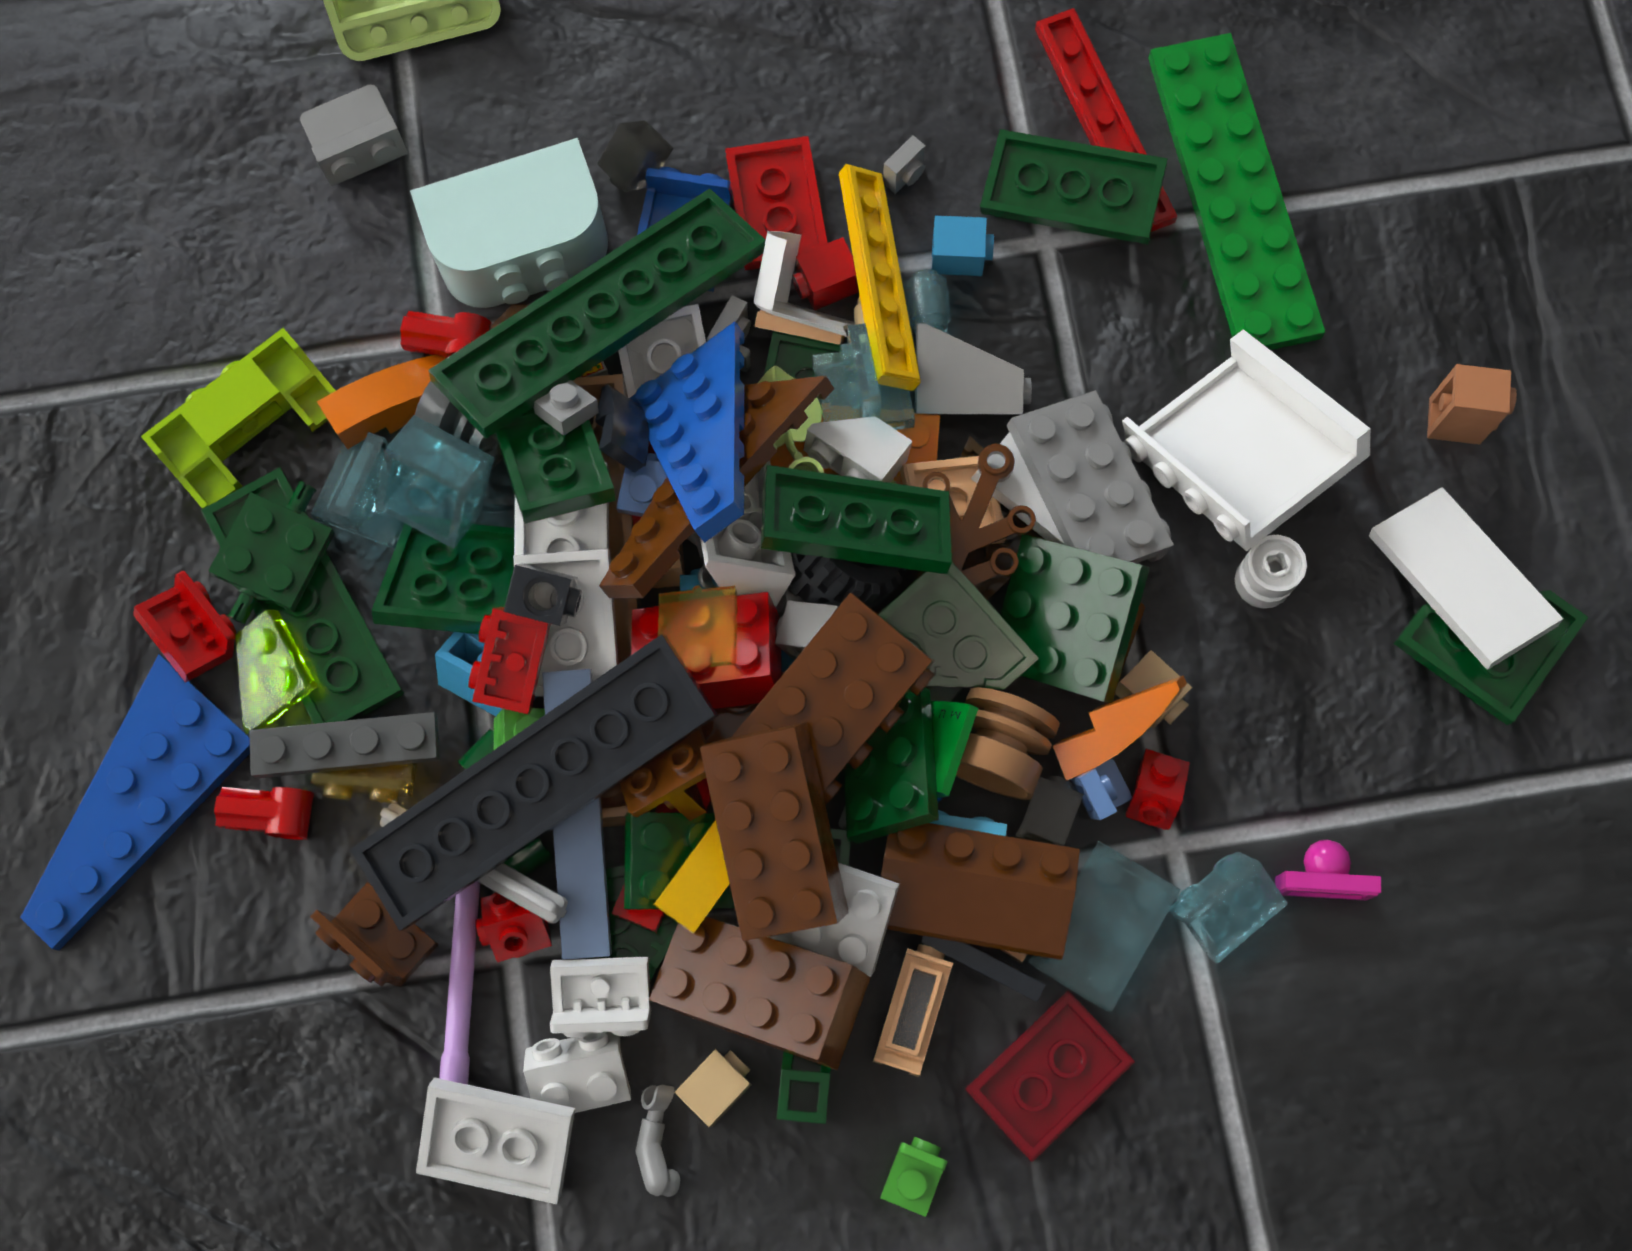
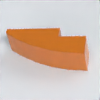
[316,355,445,449]
[1053,675,1187,781]

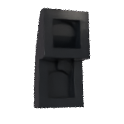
[595,384,649,473]

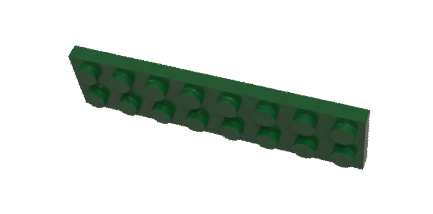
[428,188,766,439]

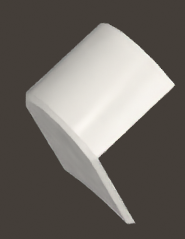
[754,231,855,337]

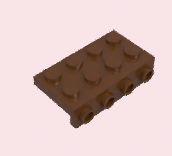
[732,593,935,806]

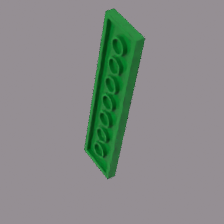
[1148,33,1325,350]

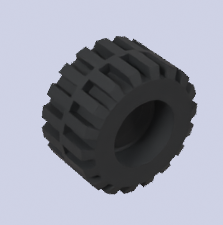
[789,553,906,611]

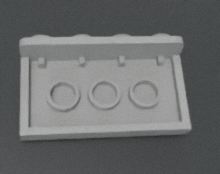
[1006,390,1174,563]

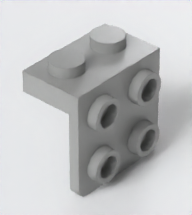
[300,85,408,187]

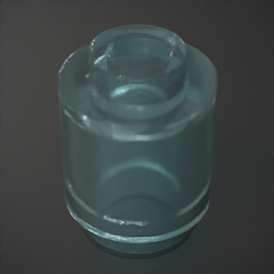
[904,269,951,335]

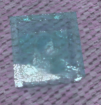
[375,415,494,549]

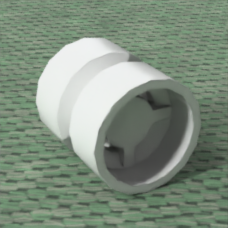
[1234,535,1307,609]

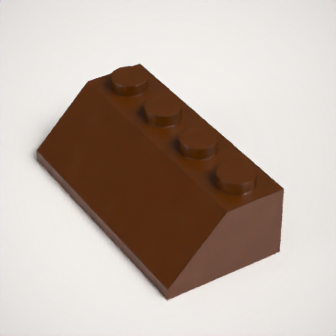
[880,823,1080,960]

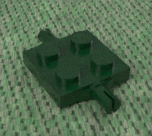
[208,481,335,625]

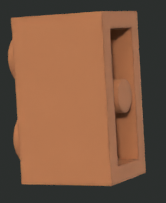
[1427,364,1517,445]

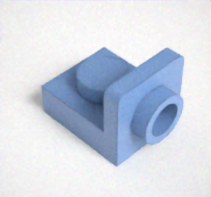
[1071,759,1132,820]

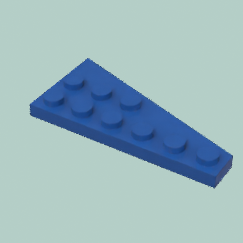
[629,321,744,543]

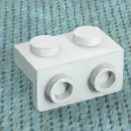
[550,957,652,1038]
[523,1031,631,1113]

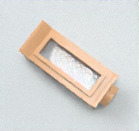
[873,944,953,1077]

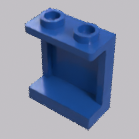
[637,167,733,292]

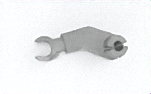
[635,1085,680,1197]

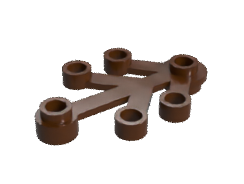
[923,444,1036,586]

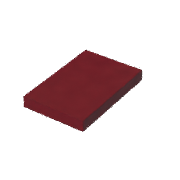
[965,990,1135,1162]

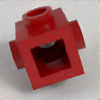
[475,892,552,963]

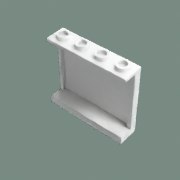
[1122,329,1371,551]

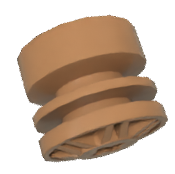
[956,687,1060,800]

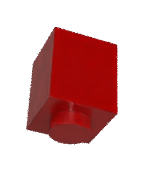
[792,237,859,311]

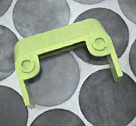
[323,0,501,61]

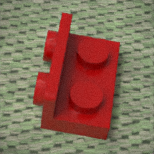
[468,607,551,714]

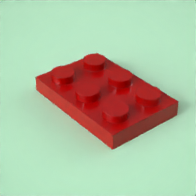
[725,136,828,271]

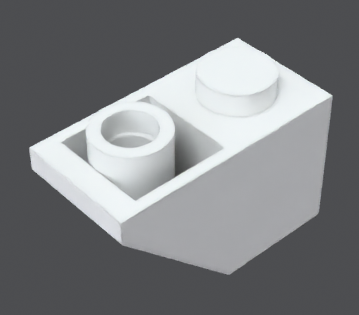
[804,416,912,483]

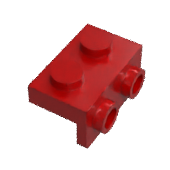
[134,570,237,683]

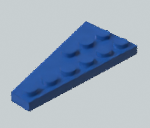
[20,654,250,951]

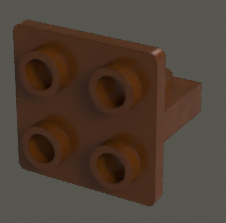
[620,728,706,821]

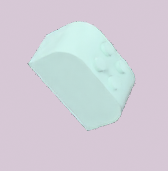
[410,138,608,308]

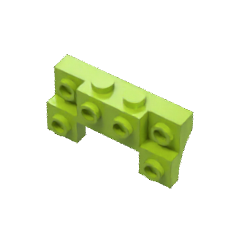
[141,328,336,509]

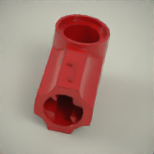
[400,311,493,358]
[214,787,314,840]

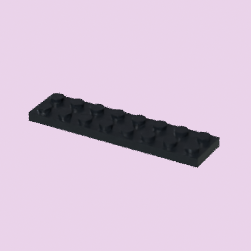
[350,634,719,931]

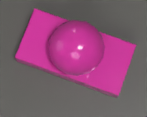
[1275,839,1381,901]

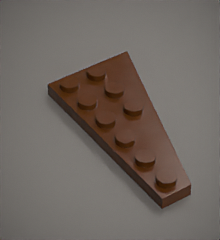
[599,375,835,598]

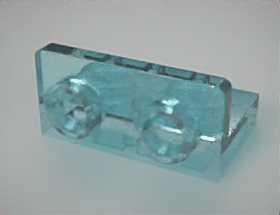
[1169,852,1288,963]

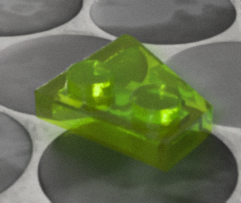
[235,610,318,734]

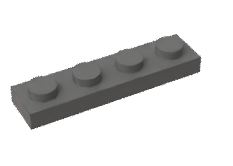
[250,712,440,779]

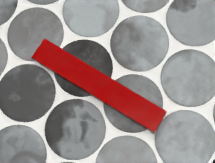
[1035,8,1178,232]

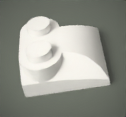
[618,304,706,398]

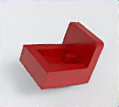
[1126,749,1190,830]

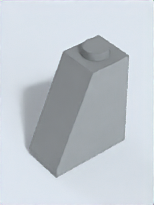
[915,323,1032,414]

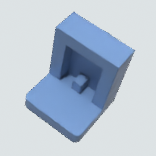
[616,453,667,517]

